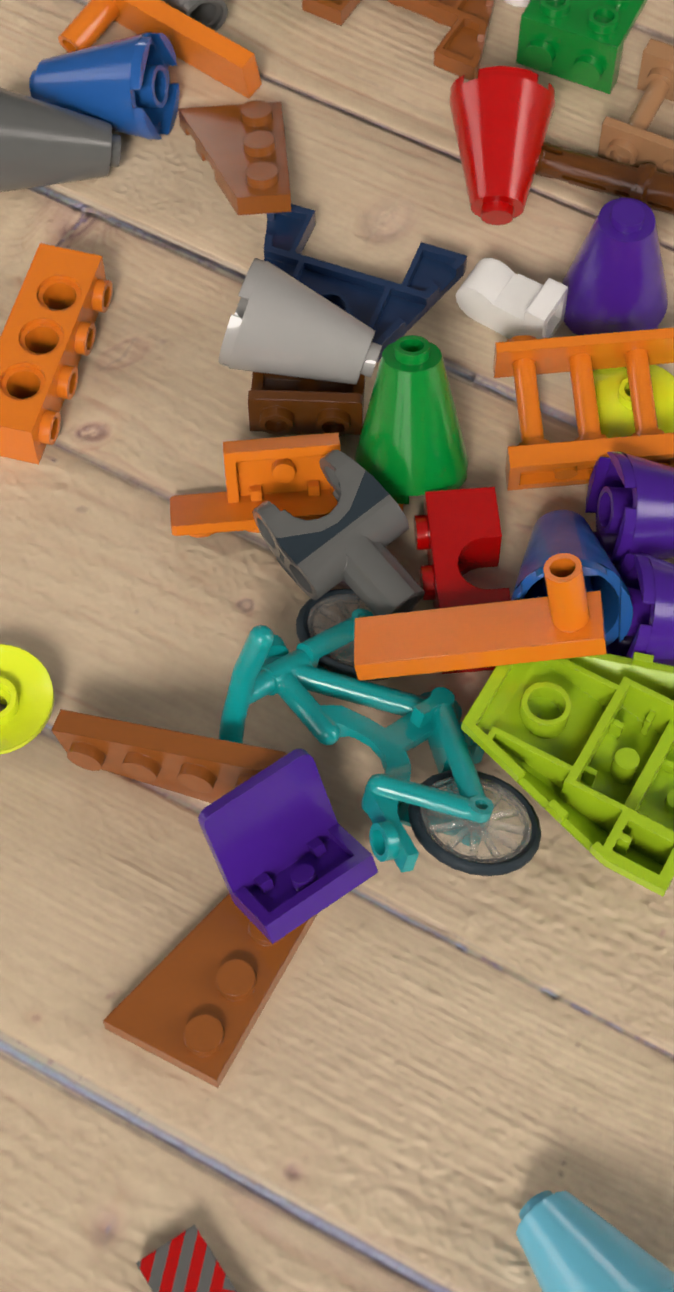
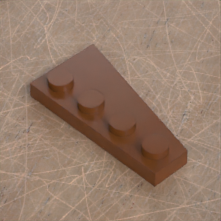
[51,709,287,803]
[103,893,317,1088]

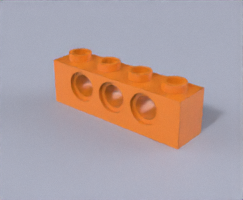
[0,243,112,465]

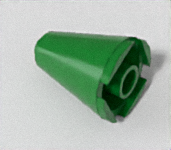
[354,335,469,504]

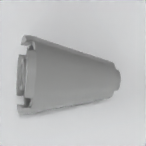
[219,258,382,385]

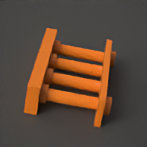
[493,327,674,491]

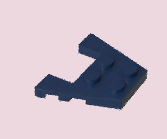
[264,204,467,362]

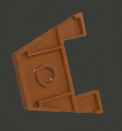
[302,0,495,81]

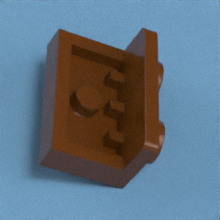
[248,372,365,437]

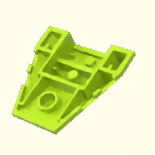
[461,652,674,896]

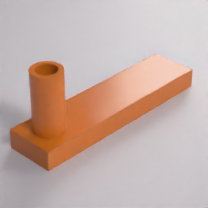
[58,0,262,99]
[354,553,607,681]

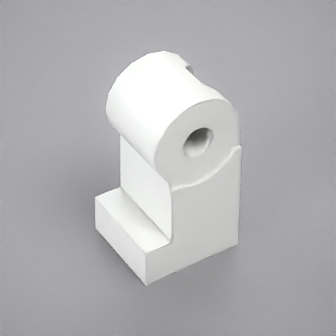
[455,258,568,339]

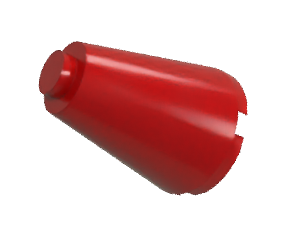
[449,66,555,225]

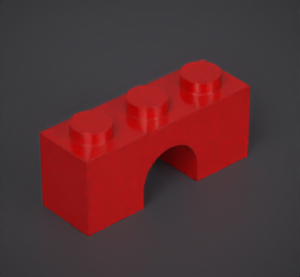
[414,487,511,674]

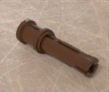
[535,141,674,215]

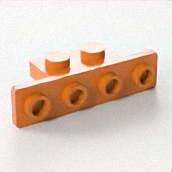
[170,432,403,538]

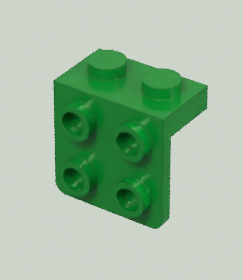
[516,0,647,94]

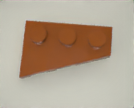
[178,100,292,215]

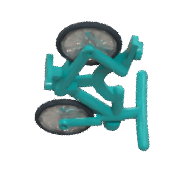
[219,589,541,876]

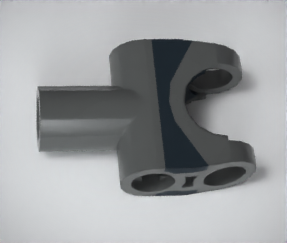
[252,450,425,616]

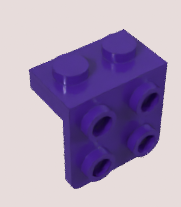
[198,748,378,944]

